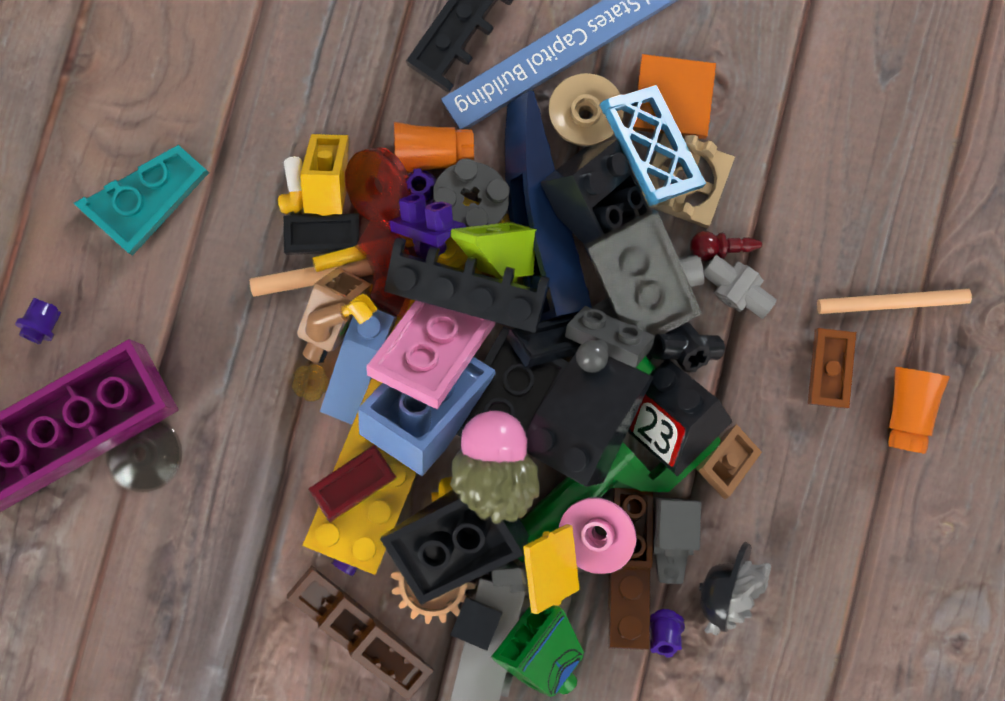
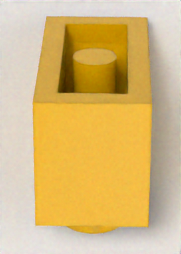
[300,134,349,216]

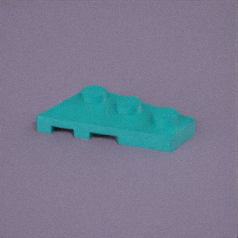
[73,145,209,255]

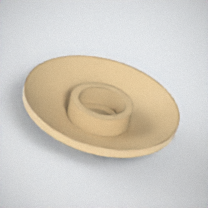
[549,73,624,146]

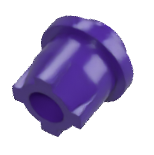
[402,168,437,205]
[15,298,61,344]
[650,609,685,658]

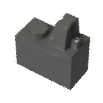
[653,497,701,584]

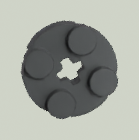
[433,159,509,227]

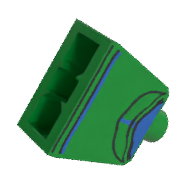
[491,605,584,697]

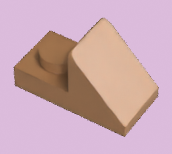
[696,424,762,500]

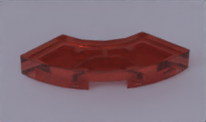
[355,213,411,319]

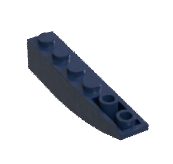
[505,90,592,322]

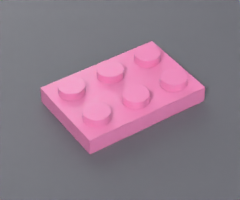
[367,300,496,409]

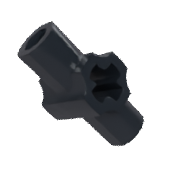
[650,322,725,372]

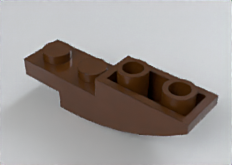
[608,488,653,650]

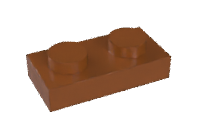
[808,328,857,409]

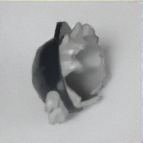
[699,542,771,636]

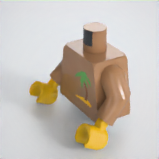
[297,268,395,363]

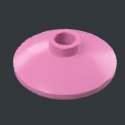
[559,498,636,574]

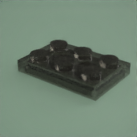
[584,209,702,335]

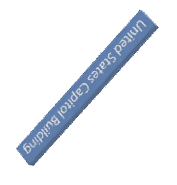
[441,0,678,130]

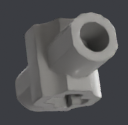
[703,255,777,319]

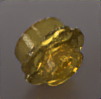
[292,364,330,402]

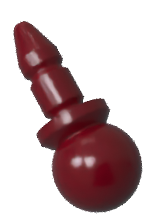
[690,231,763,261]

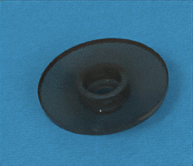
[106,420,182,492]

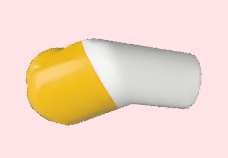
[278,156,303,214]

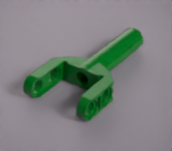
[518,356,721,563]

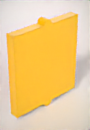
[523,524,580,614]

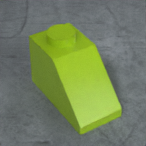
[451,222,537,283]

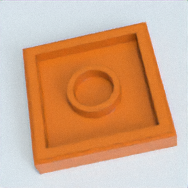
[633,54,716,139]

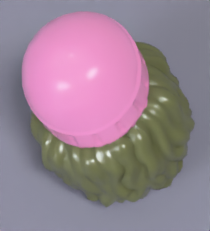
[450,411,540,524]

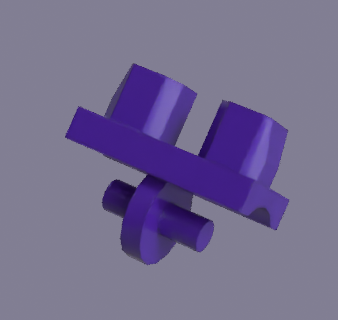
[390,193,466,259]

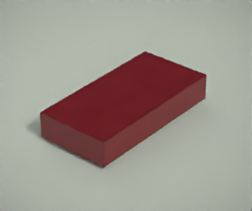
[308,445,397,522]

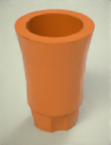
[394,122,474,175]
[888,367,950,454]

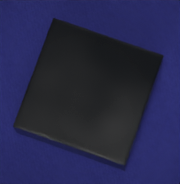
[450,596,503,651]

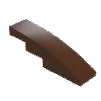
[286,565,434,701]

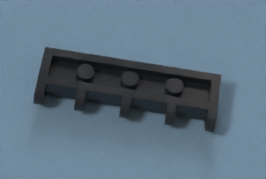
[406,0,514,92]
[384,237,550,333]

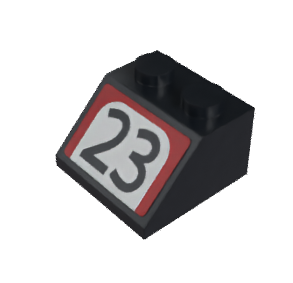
[628,360,733,477]

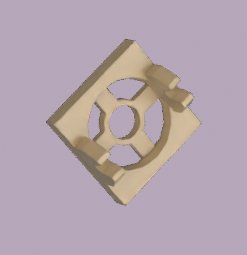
[642,132,735,229]

